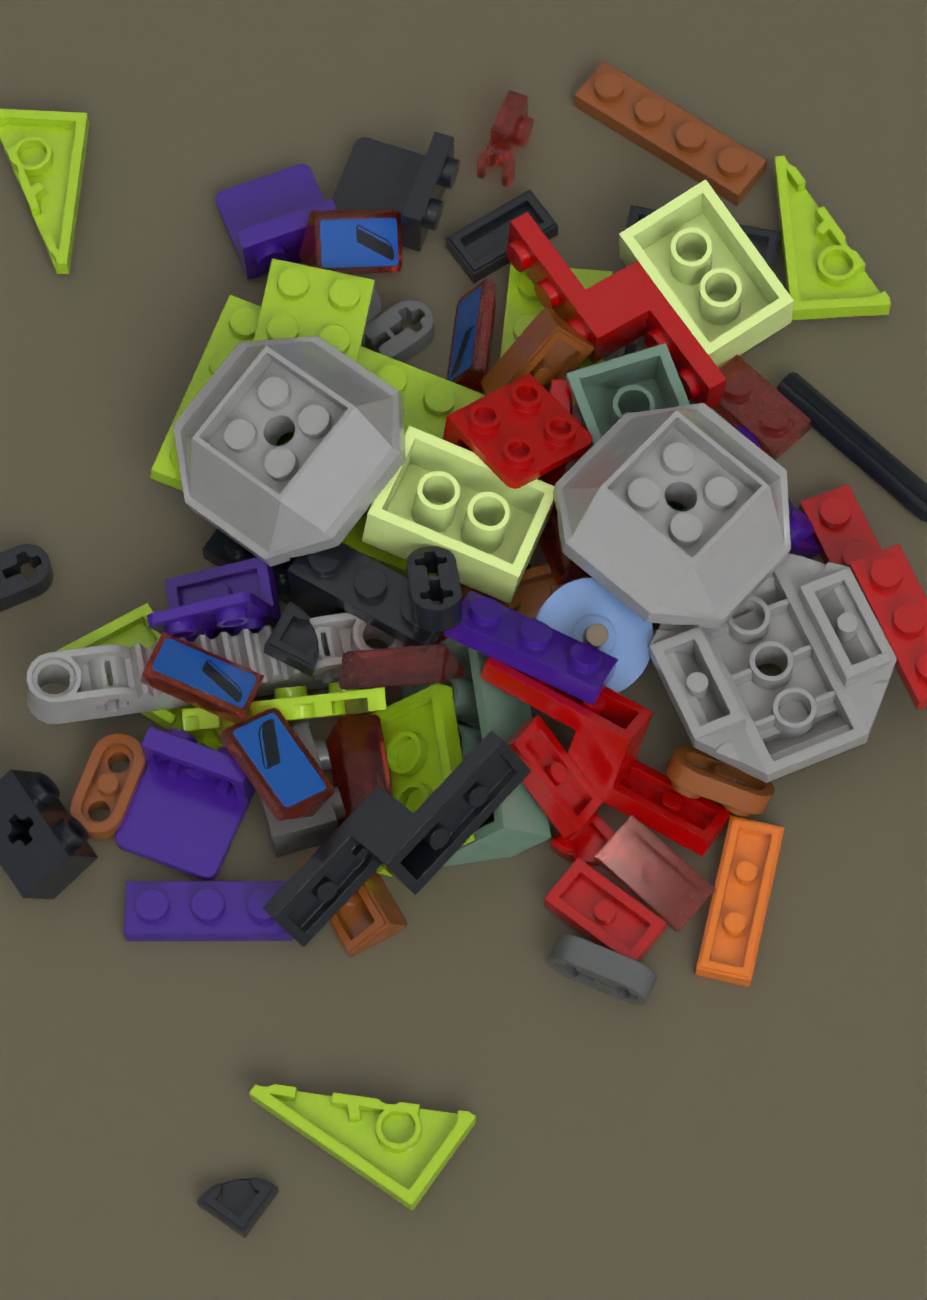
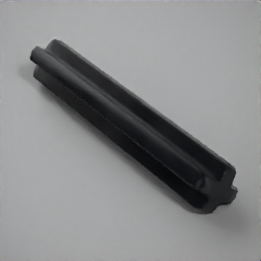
[776,372,927,522]

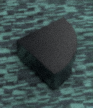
[263,602,319,677]
[197,1178,279,1238]

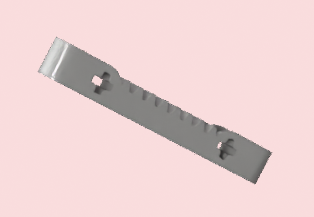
[26,613,405,724]

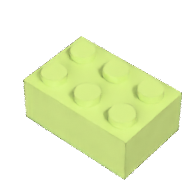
[619,179,794,368]
[362,425,555,604]

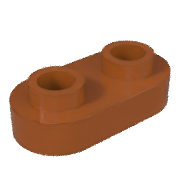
[70,733,147,841]
[665,746,775,817]

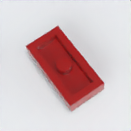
[506,715,603,838]
[544,857,667,962]

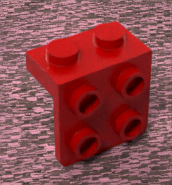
[443,373,593,489]

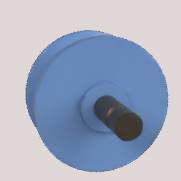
[535,577,654,693]

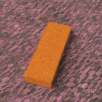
[695,816,785,987]

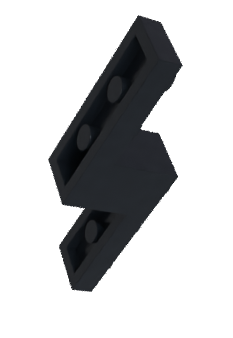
[202,529,443,656]
[263,731,531,947]

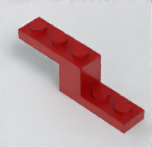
[506,212,727,409]
[799,484,927,710]
[480,657,731,857]

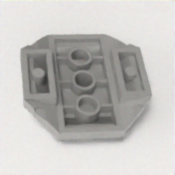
[173,336,406,567]
[553,403,791,630]
[649,554,897,783]

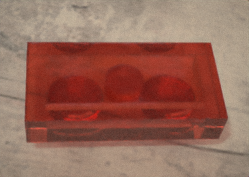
[714,355,811,460]
[593,815,715,932]

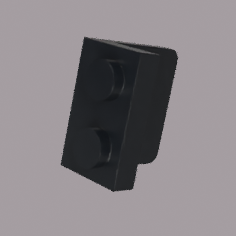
[332,131,460,252]

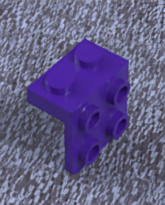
[216,164,340,280]
[147,557,281,642]
[115,727,257,881]

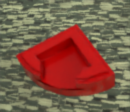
[550,812,628,866]

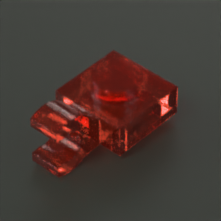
[477,90,534,187]

